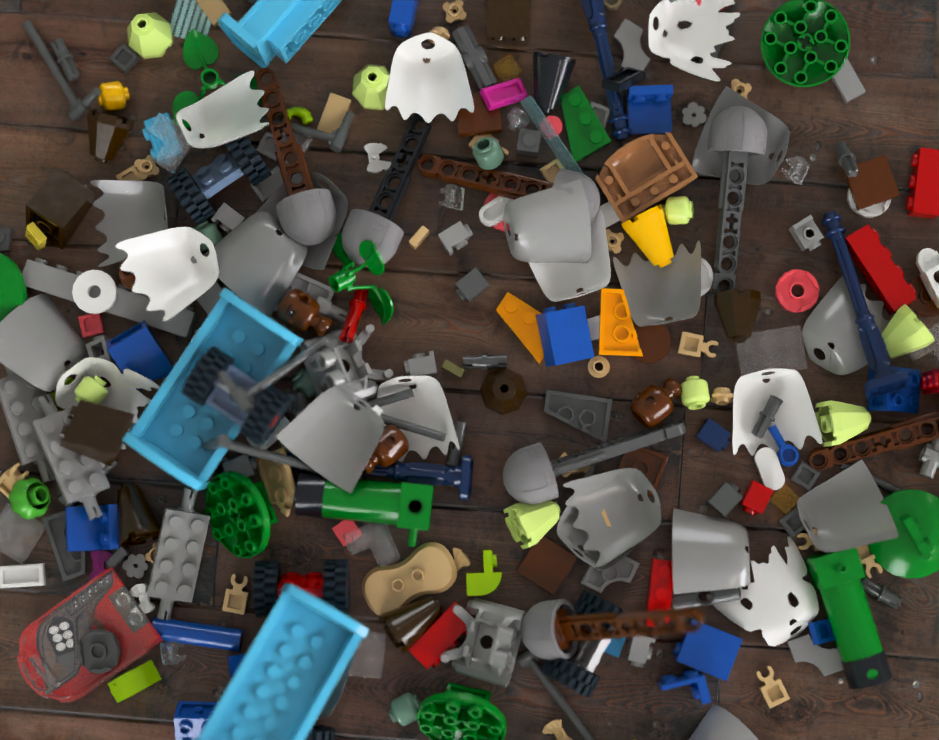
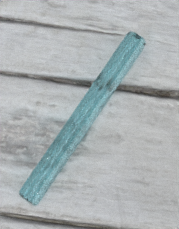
[521,96,584,174]

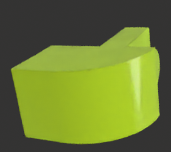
[466,549,502,596]
[107,659,162,703]

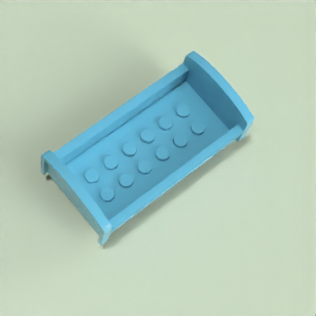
[217,0,342,68]
[122,287,305,491]
[194,584,369,740]

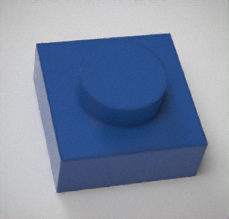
[808,618,835,645]

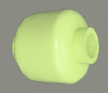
[661,196,694,225]
[74,375,108,405]
[681,376,710,410]

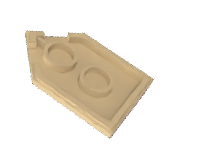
[255,447,296,517]

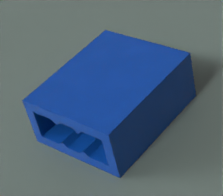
[388,0,419,39]
[536,303,595,367]
[106,320,174,391]
[672,618,743,681]

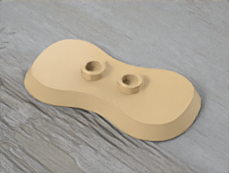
[362,542,457,616]

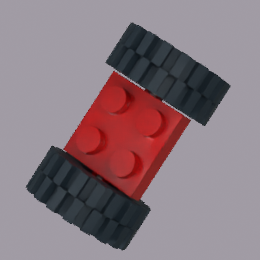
[253,559,350,617]

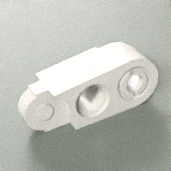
[915,248,939,308]

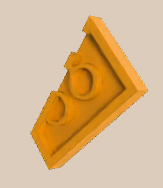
[598,288,643,357]
[496,292,544,364]

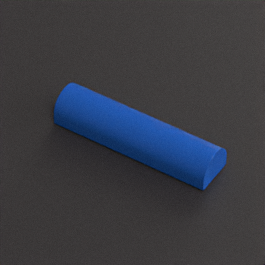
[152,617,244,652]

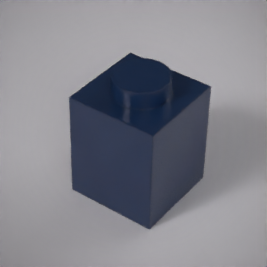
[694,418,731,452]

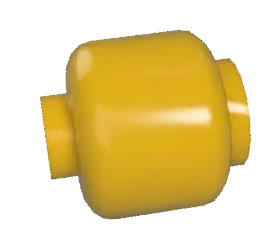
[97,81,130,111]

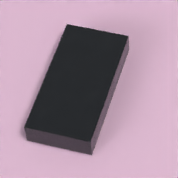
[602,67,645,93]

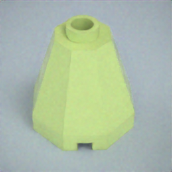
[127,12,173,59]
[352,64,390,110]
[881,304,935,359]
[815,400,871,447]
[503,500,561,549]

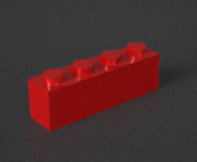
[845,224,917,316]

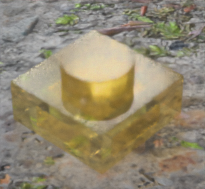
[492,53,522,82]

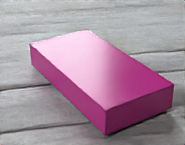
[480,77,528,111]

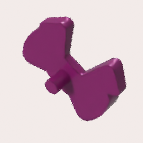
[89,550,116,580]

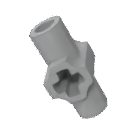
[919,439,939,479]

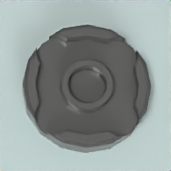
[77,628,122,674]

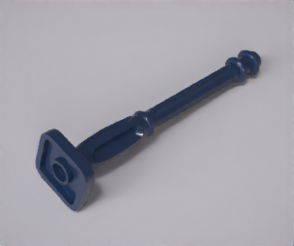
[581,0,632,141]
[821,211,910,399]
[287,452,474,500]

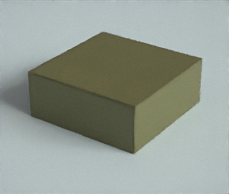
[441,359,465,379]

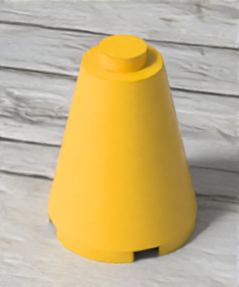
[621,204,674,268]

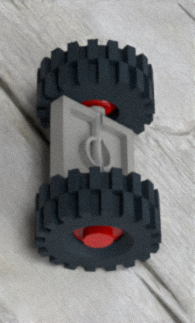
[541,589,628,698]

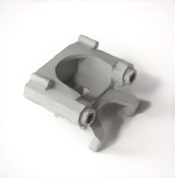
[300,324,393,405]
[440,597,526,687]

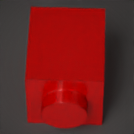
[739,480,774,516]

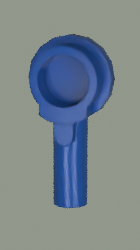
[768,425,799,467]

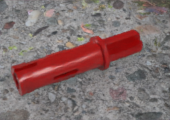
[339,284,369,343]

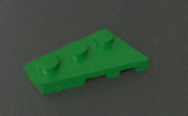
[561,86,612,164]

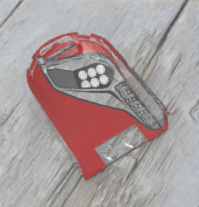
[17,567,163,703]

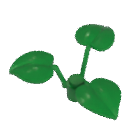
[172,29,269,128]
[329,234,394,325]

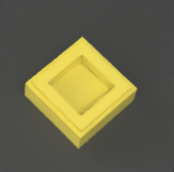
[25,222,47,251]

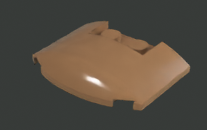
[595,132,698,223]

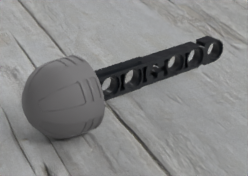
[342,113,437,267]

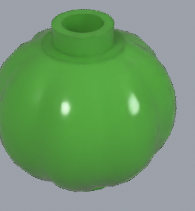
[9,477,51,519]

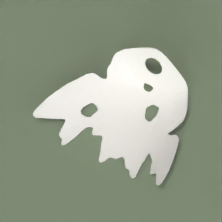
[648,0,740,82]
[55,357,159,468]
[706,536,819,646]

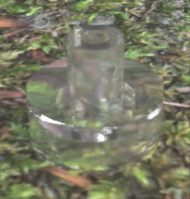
[507,107,530,131]

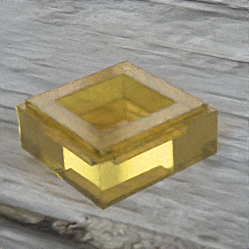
[769,483,799,515]

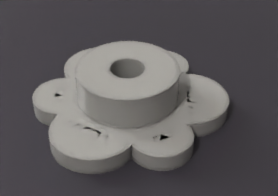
[682,102,706,127]
[122,554,149,579]

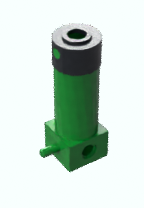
[294,471,434,547]
[804,547,893,689]

